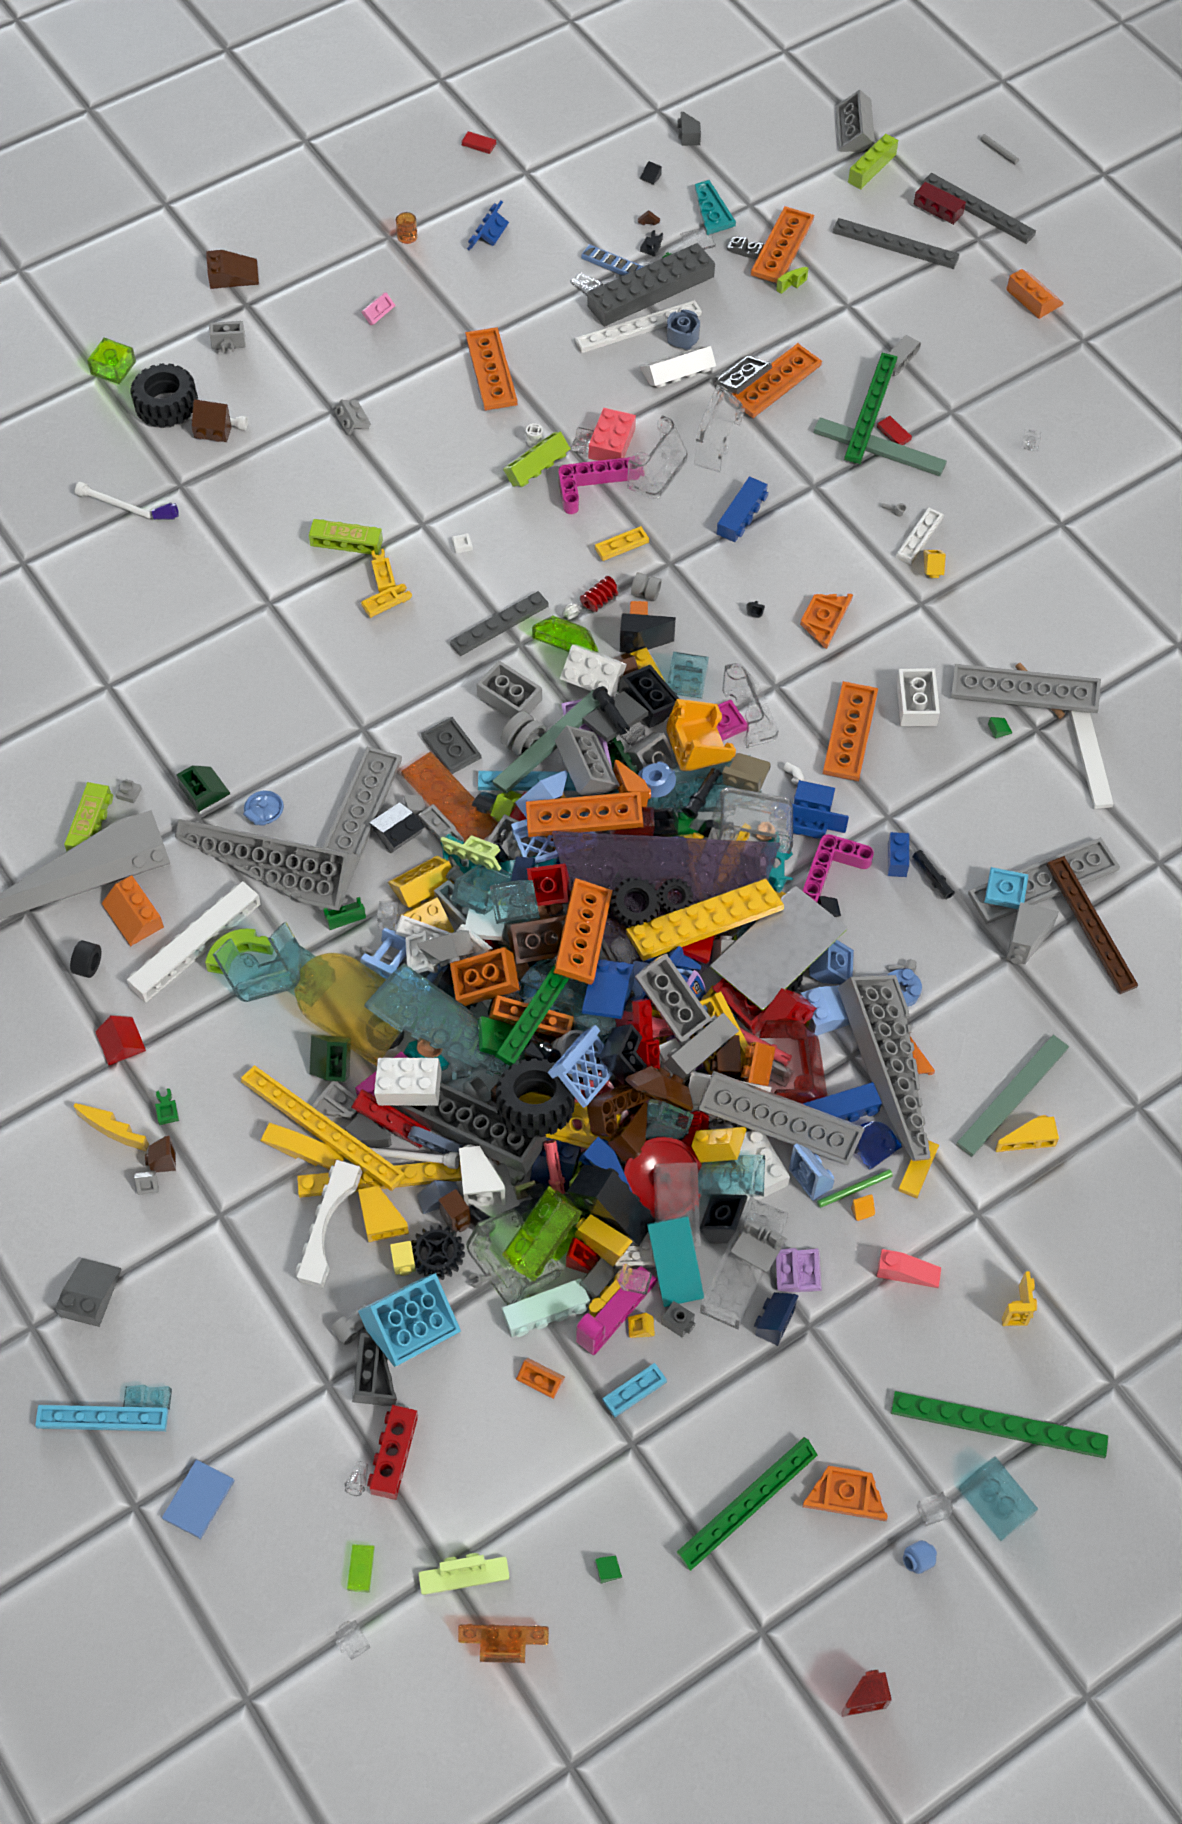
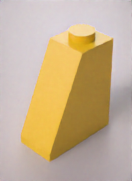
[358,1185,409,1242]
[575,1214,633,1267]

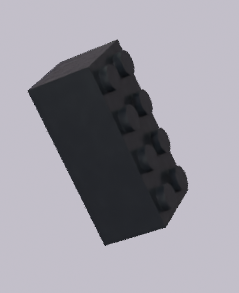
[559,1165,655,1247]

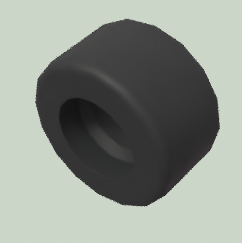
[70,940,102,978]

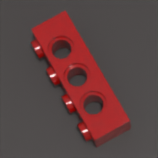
[367,1405,419,1500]

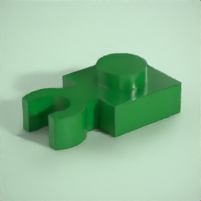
[155,1088,179,1125]

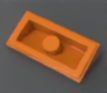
[516,1358,565,1399]

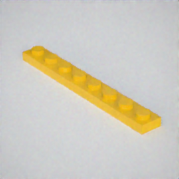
[297,1162,462,1198]

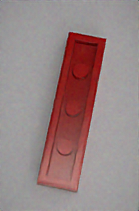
[351,1089,431,1149]

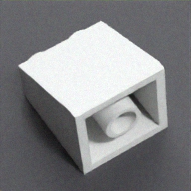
[459,1145,506,1208]

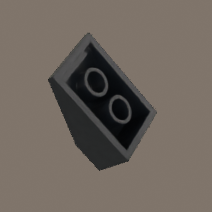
[620,613,676,653]

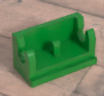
[323,897,366,930]

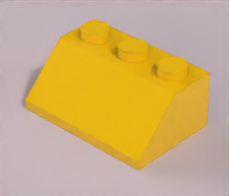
[388,856,454,908]

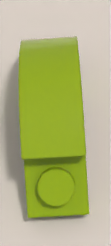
[205,929,274,975]

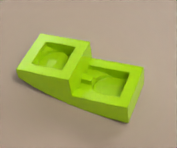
[776,267,809,294]

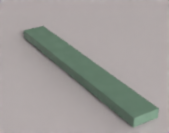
[813,417,947,476]
[492,690,599,794]
[956,1035,1069,1157]

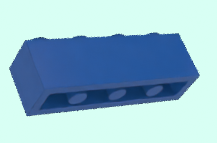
[716,476,769,542]
[803,1082,882,1122]

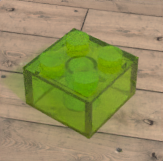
[87,337,136,385]

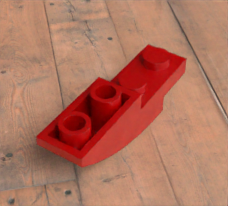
[627,999,660,1069]

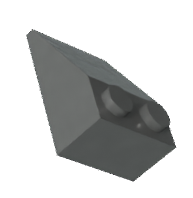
[55,1258,122,1327]

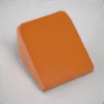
[630,601,648,615]

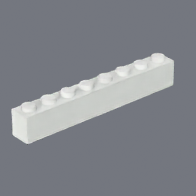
[127,881,261,1003]

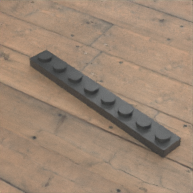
[922,172,1036,244]
[833,218,960,269]

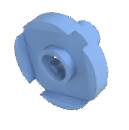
[888,969,922,1007]

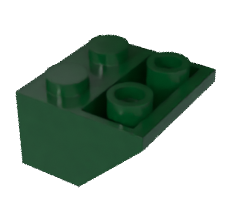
[176,765,230,812]
[309,1034,351,1082]

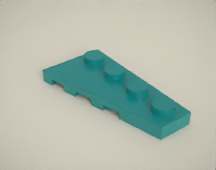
[695,180,736,235]

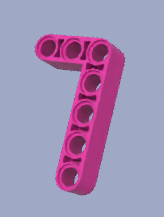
[558,457,642,514]
[803,834,874,903]
[576,1266,658,1355]

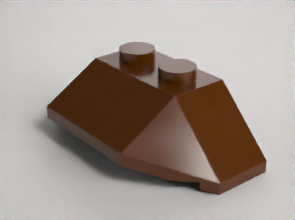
[625,1066,694,1114]

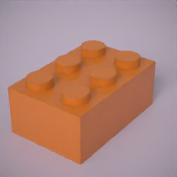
[450,947,520,1006]

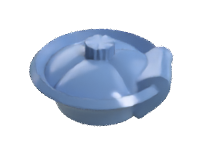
[638,762,676,798]
[243,790,284,826]

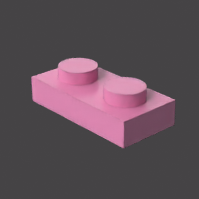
[361,292,395,325]

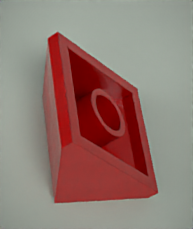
[527,863,572,907]
[95,1015,146,1065]

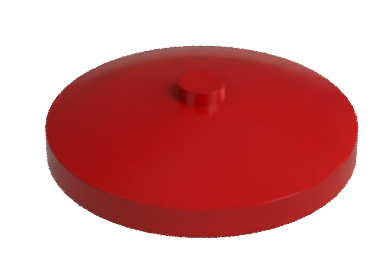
[623,1137,704,1220]

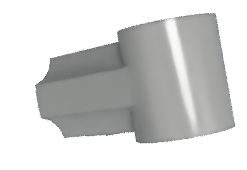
[331,1304,367,1345]

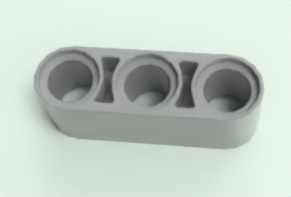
[889,335,921,376]

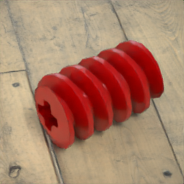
[580,576,618,613]

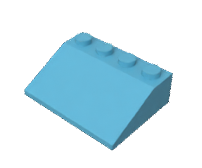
[358,1273,461,1367]

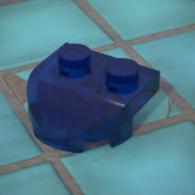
[854,1121,903,1170]

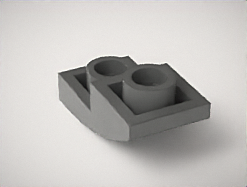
[727,237,764,258]
[579,1257,617,1298]

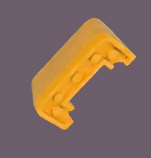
[666,699,736,771]

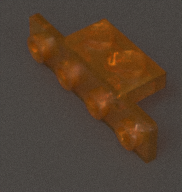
[458,1624,549,1663]

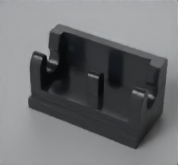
[637,807,679,840]

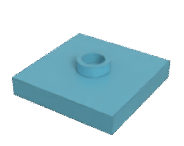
[984,867,1029,909]

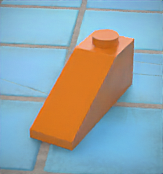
[613,760,651,807]

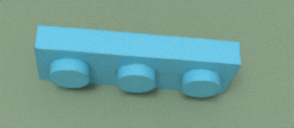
[602,1363,667,1418]

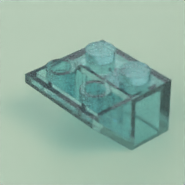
[668,651,709,699]
[645,1099,694,1141]

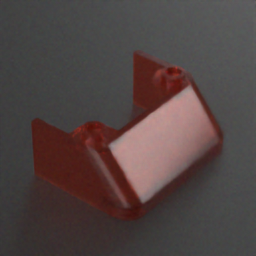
[759,1020,827,1104]

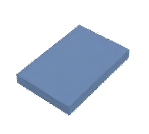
[162,1460,235,1540]

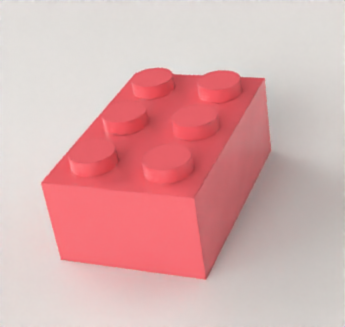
[589,407,636,461]

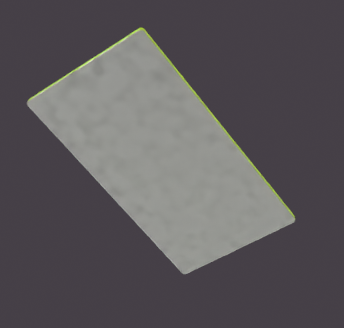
[711,886,847,1010]

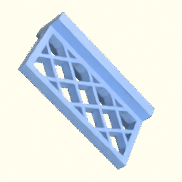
[511,812,599,864]
[548,1025,613,1108]

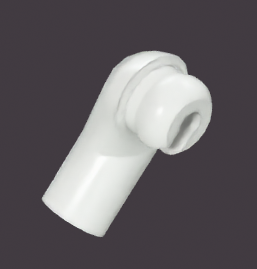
[783,762,804,786]

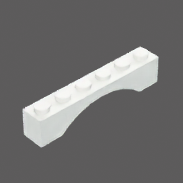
[295,1160,362,1288]

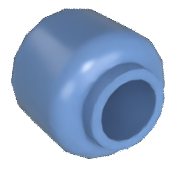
[903,1540,937,1574]

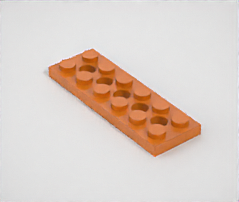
[751,206,814,283]
[465,327,518,411]
[729,343,822,418]
[823,681,878,781]
[526,792,643,837]
[554,878,612,985]

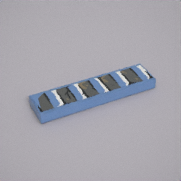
[581,244,644,276]

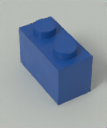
[794,780,835,812]
[888,832,909,877]

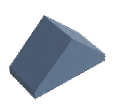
[417,1180,460,1214]

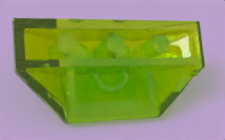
[532,615,599,653]

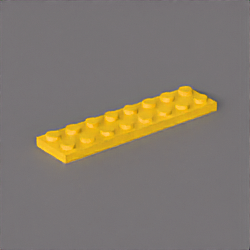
[626,879,784,961]

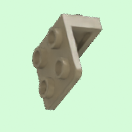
[723,753,771,795]

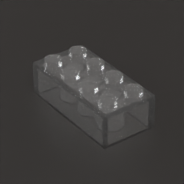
[654,1163,700,1247]

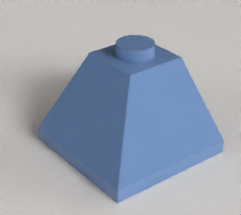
[809,940,854,985]

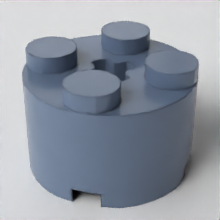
[667,309,700,350]

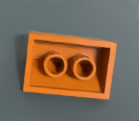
[1006,269,1064,319]
[102,875,164,947]

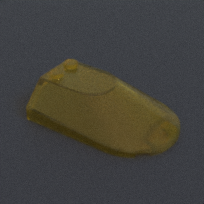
[294,953,419,1066]

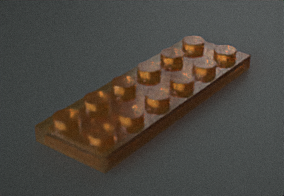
[401,751,498,842]

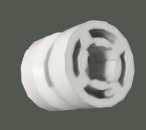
[526,423,543,447]

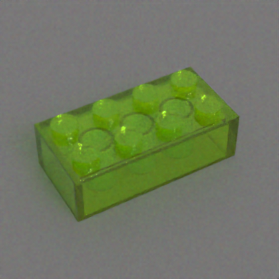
[502,1186,582,1282]

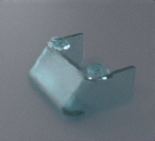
[213,922,302,1002]

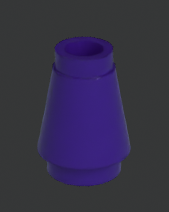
[152,502,179,520]

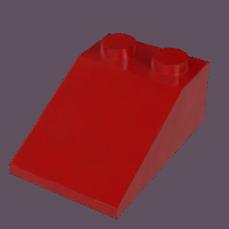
[712,978,769,1035]

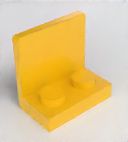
[400,897,454,933]
[1002,1271,1037,1326]

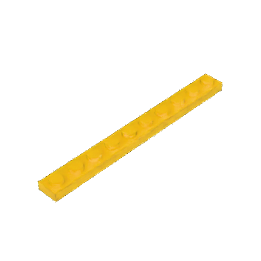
[241,1065,405,1191]

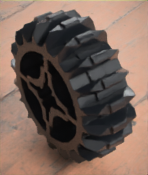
[411,1224,465,1280]

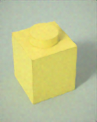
[390,1241,416,1276]

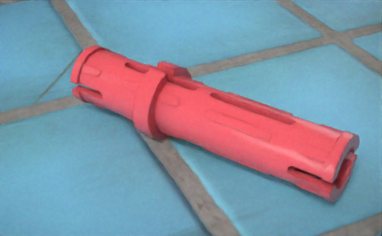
[740,1027,792,1066]
[543,1140,566,1198]

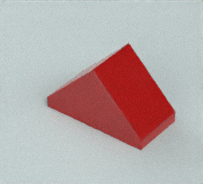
[566,1238,600,1274]

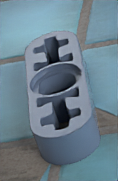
[408,1126,463,1155]

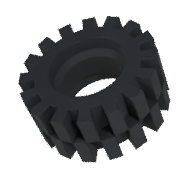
[658,878,693,913]

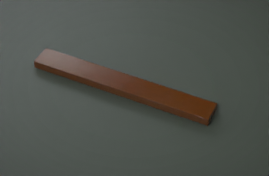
[1046,856,1138,995]

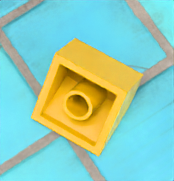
[691,1127,746,1163]

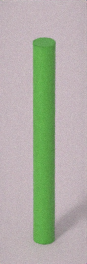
[817,1169,893,1208]

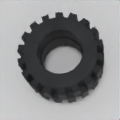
[609,877,661,928]

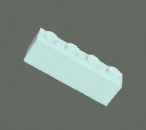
[502,1278,590,1337]

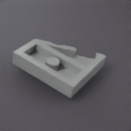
[312,1081,359,1120]

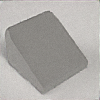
[404,795,427,815]

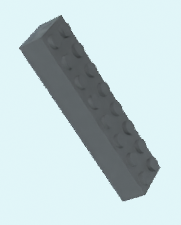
[587,243,715,327]
[390,1082,547,1174]

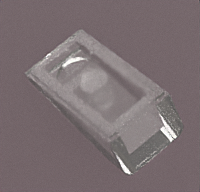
[570,273,603,296]

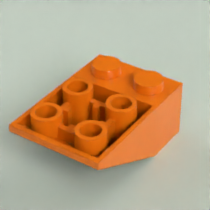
[740,1042,776,1087]

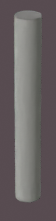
[981,134,1019,164]

